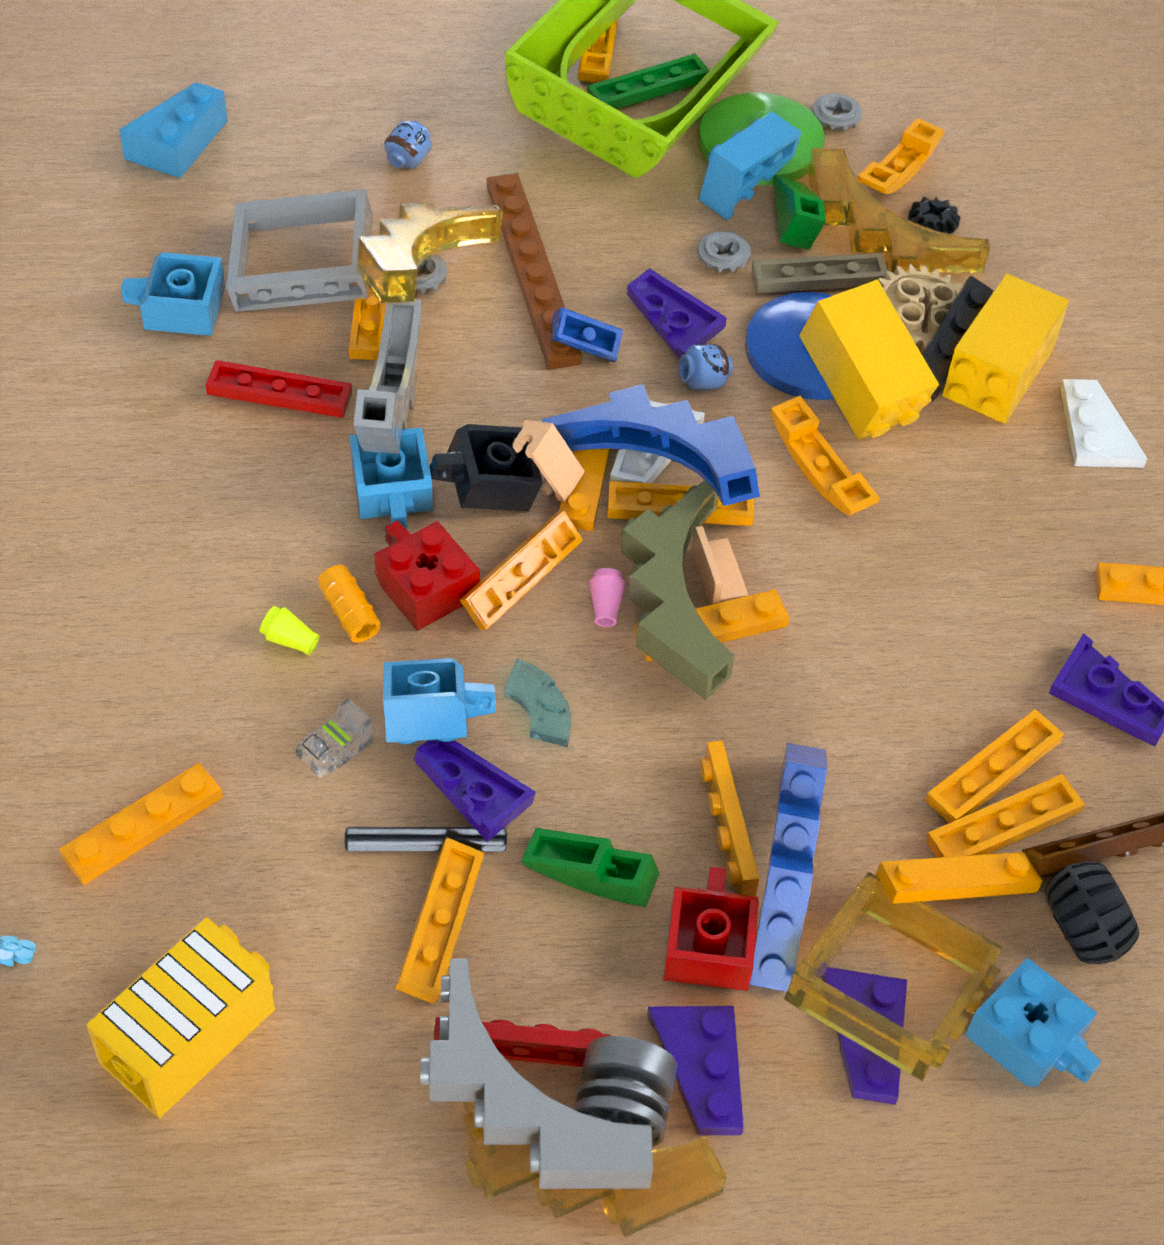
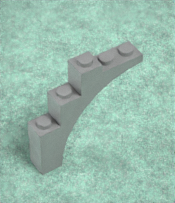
[353,297,423,454]
[421,959,653,1189]

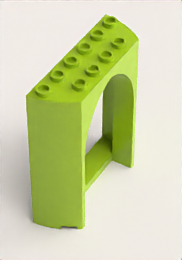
[505,0,779,178]

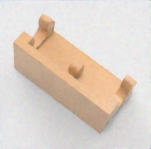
[513,420,585,502]

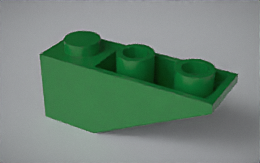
[773,175,826,250]

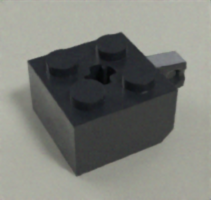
[429,424,543,511]

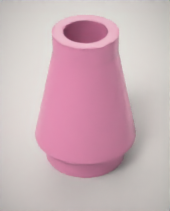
[589,568,626,627]

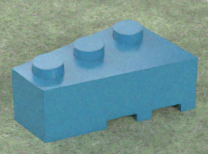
[119,82,228,178]
[699,112,802,221]

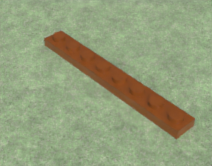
[487,173,582,370]

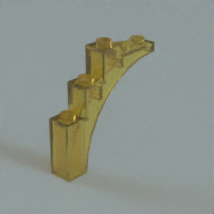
[809,148,990,274]
[357,202,503,303]
[455,1102,727,1237]

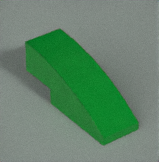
[521,828,660,907]

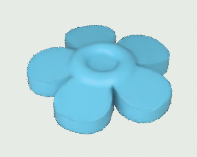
[0,936,36,966]

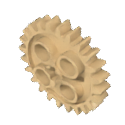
[878,265,962,354]

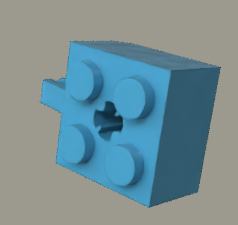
[121,252,225,336]
[349,427,433,530]
[383,658,496,744]
[965,957,1101,1088]

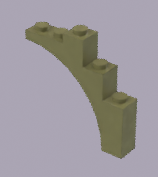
[621,480,734,700]

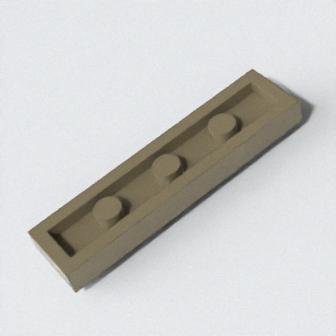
[751,253,887,294]

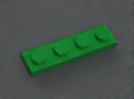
[587,53,710,109]

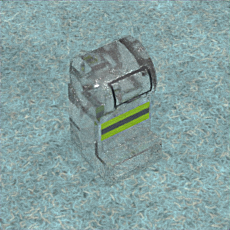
[296,698,374,777]

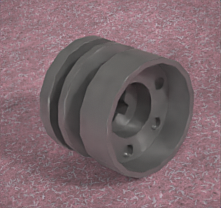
[573,1036,678,1147]

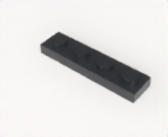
[922,275,994,402]

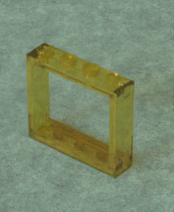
[783,871,1003,1081]

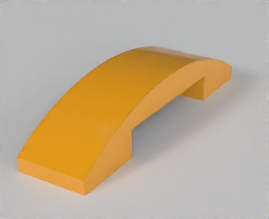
[857,118,945,194]
[770,396,880,516]

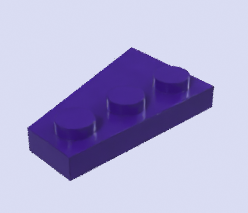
[627,268,727,359]
[1049,633,1164,747]
[414,739,536,842]
[820,966,907,1105]
[647,1006,744,1136]

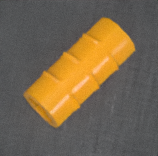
[318,564,381,643]

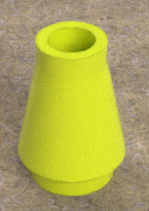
[259,606,320,655]

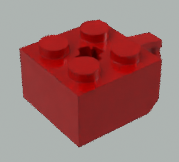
[374,520,480,631]
[663,867,759,991]

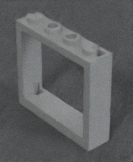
[226,189,373,312]

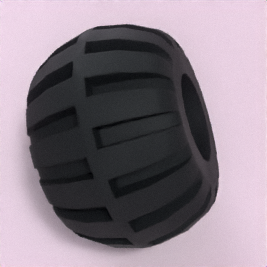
[1045,861,1139,964]

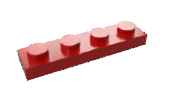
[205,360,352,418]
[434,1017,611,1067]

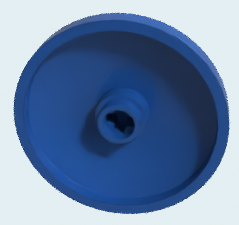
[745,292,835,400]

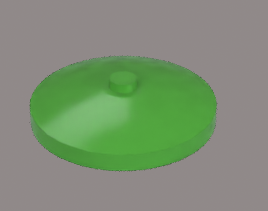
[699,92,824,185]

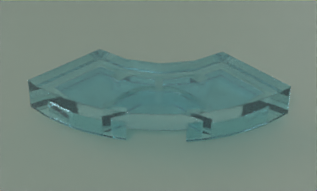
[504,659,571,747]

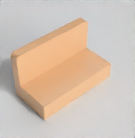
[691,526,749,605]

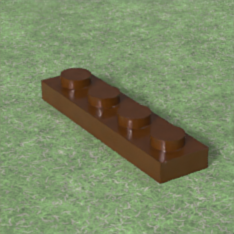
[1022,812,1164,877]

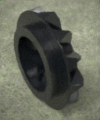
[908,197,961,237]

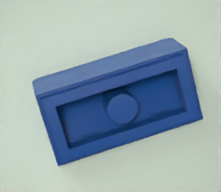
[552,307,623,362]

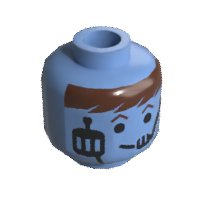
[384,121,431,169]
[679,344,733,390]

